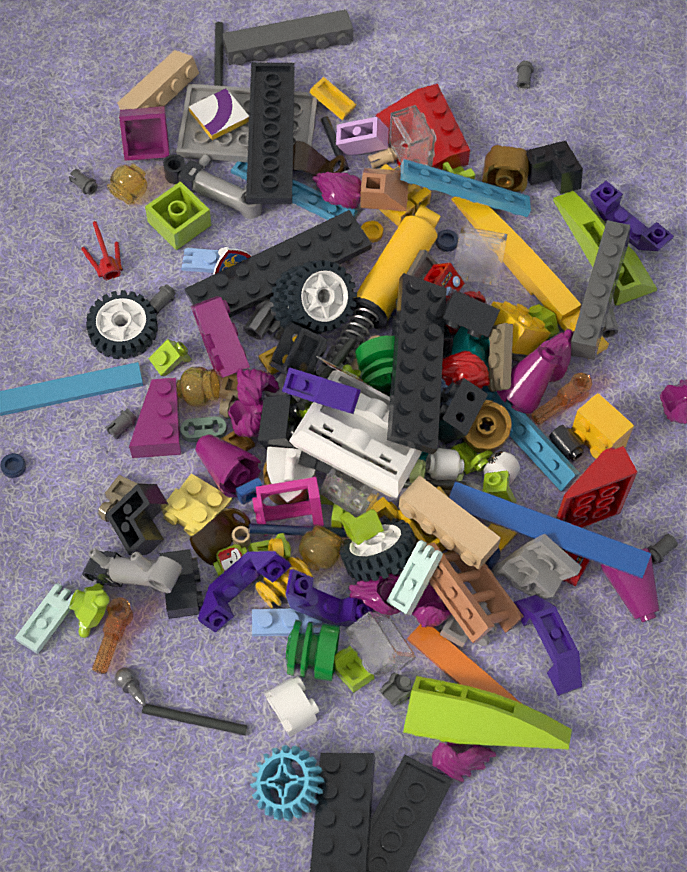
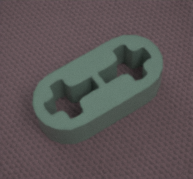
[180,416,227,442]

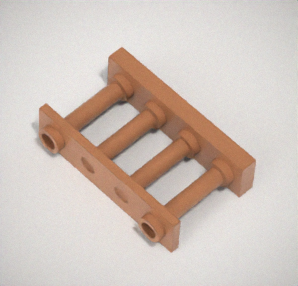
[426,542,524,643]

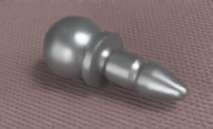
[115,667,146,706]

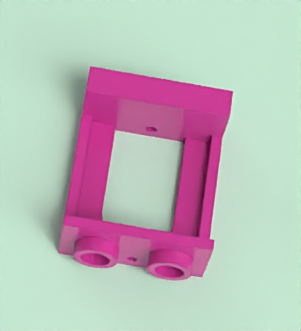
[252,477,324,536]

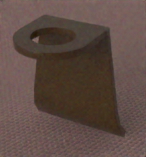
[293,140,346,176]
[190,508,251,566]

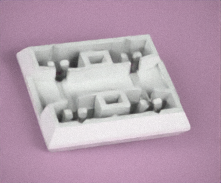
[289,370,422,498]

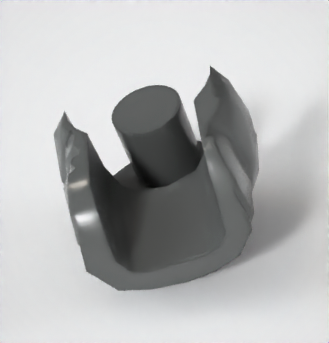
[379,672,412,707]

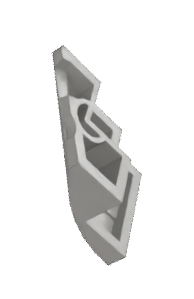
[491,534,582,599]

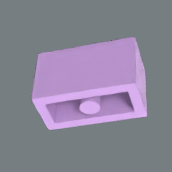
[336,117,389,155]

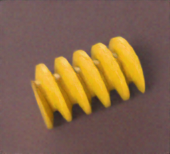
[255,557,313,609]

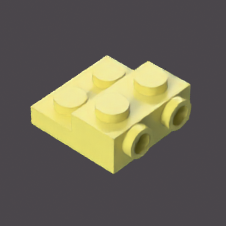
[162,474,232,536]

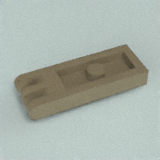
[488,323,513,392]

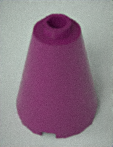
[497,346,558,414]
[195,434,261,498]
[601,548,660,622]

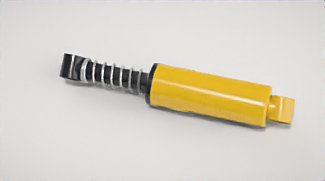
[315,205,441,376]

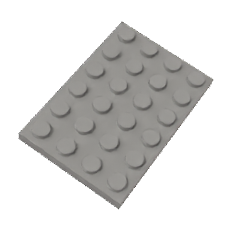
[176,84,318,162]

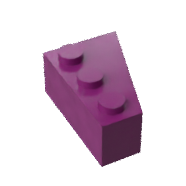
[190,296,250,377]
[129,378,181,458]

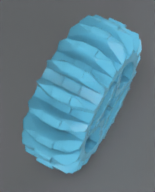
[250,745,324,821]

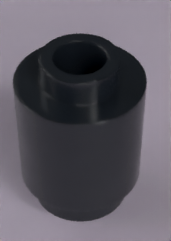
[549,425,585,461]

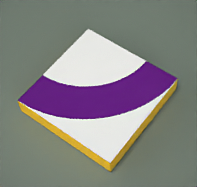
[189,88,249,140]

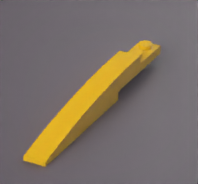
[451,197,609,360]

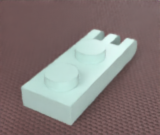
[386,540,443,615]
[15,583,74,654]

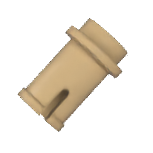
[368,147,398,169]

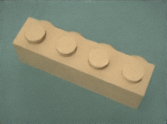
[117,50,199,110]
[399,476,501,570]

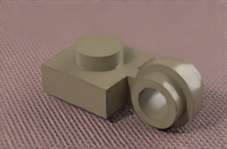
[219,374,240,418]
[98,475,138,522]

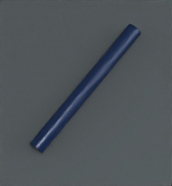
[248,524,349,538]

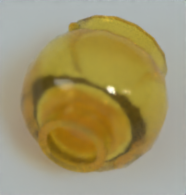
[107,163,148,206]
[177,366,220,407]
[298,524,344,571]

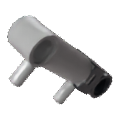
[163,154,262,219]
[82,548,183,593]

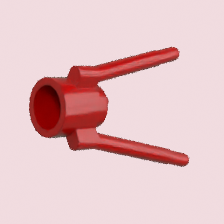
[81,221,123,280]

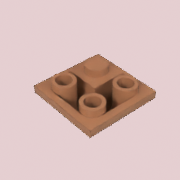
[360,168,409,211]

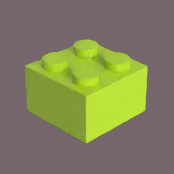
[145,181,212,251]

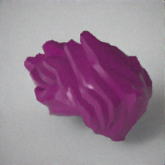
[312,172,362,209]
[539,329,574,382]
[237,368,280,407]
[660,379,687,424]
[228,398,264,438]
[349,573,401,616]
[411,582,452,628]
[432,742,496,783]

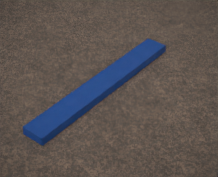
[449,482,652,579]

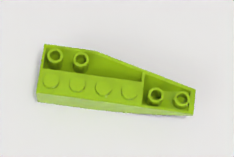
[553,191,658,306]
[403,676,572,750]

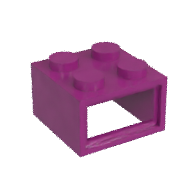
[119,106,170,161]

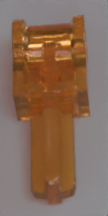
[531,373,592,425]
[92,597,133,674]

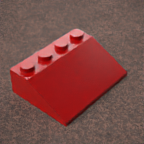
[375,83,470,170]
[556,446,638,528]

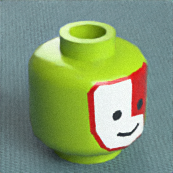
[213,544,248,576]

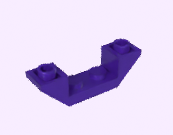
[590,180,674,252]
[282,367,361,414]
[198,551,292,632]
[286,569,373,629]
[514,595,582,696]

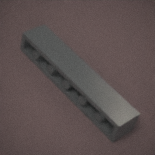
[222,9,353,65]
[571,220,630,360]

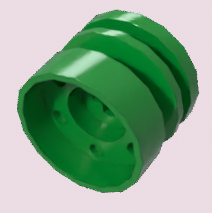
[355,335,395,396]
[286,620,340,682]

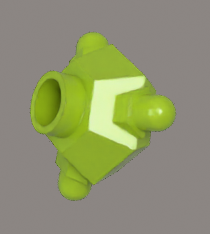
[69,583,109,638]

